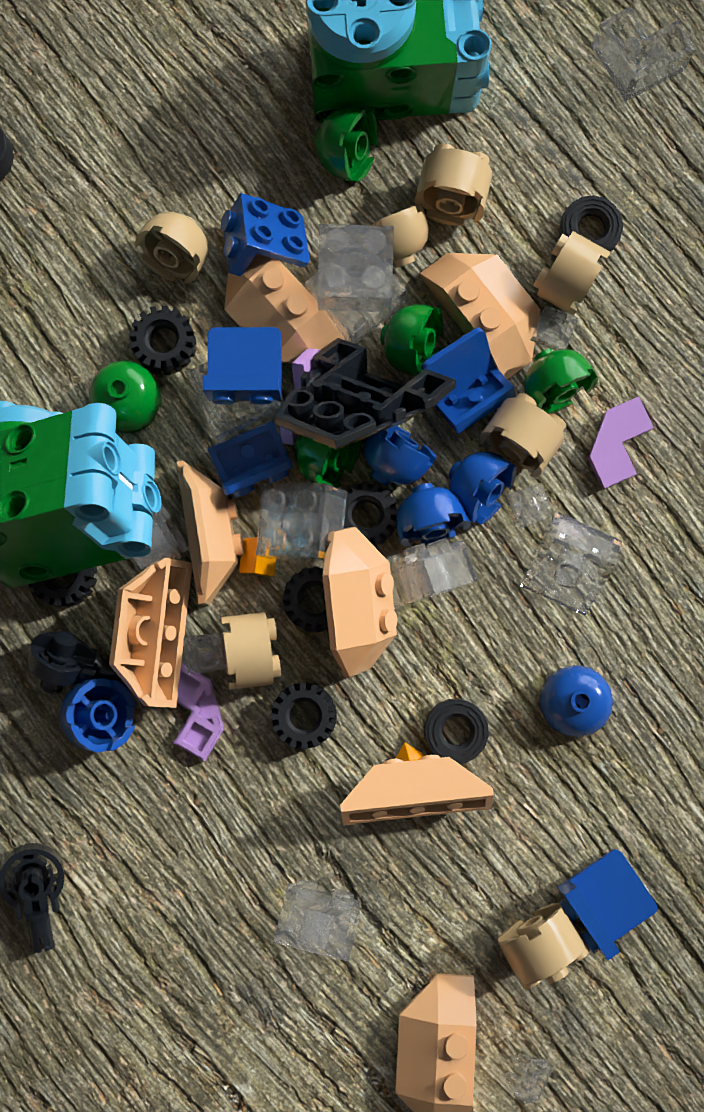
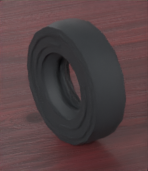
[559,195,623,259]
[424,699,489,764]

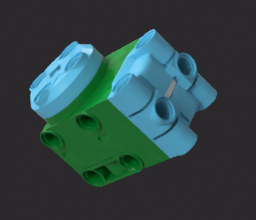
[306,0,491,123]
[0,401,161,588]

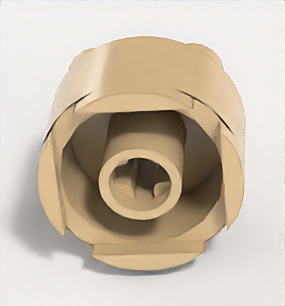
[415,143,492,226]
[533,231,611,316]
[480,393,566,477]
[221,612,281,690]
[497,903,589,990]

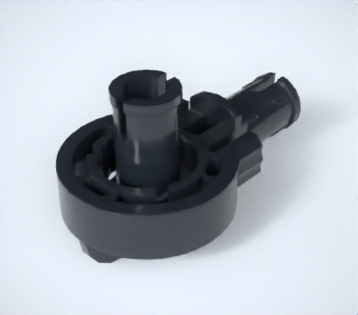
[26,631,128,694]
[0,843,64,953]

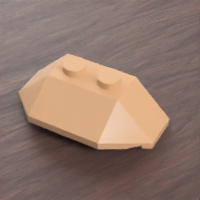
[224,253,345,365]
[419,253,540,380]
[176,461,244,606]
[323,527,397,677]
[109,558,192,708]
[340,755,494,826]
[395,973,476,1112]

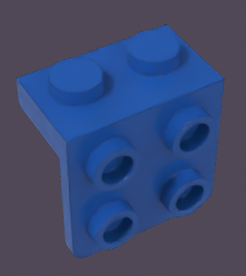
[221,193,310,276]
[203,327,282,405]
[421,328,517,434]
[207,420,293,497]
[557,849,657,960]

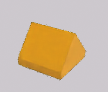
[239,537,278,577]

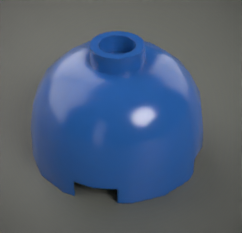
[363,425,437,486]
[448,452,516,525]
[396,483,471,547]
[539,665,613,738]
[59,678,136,753]

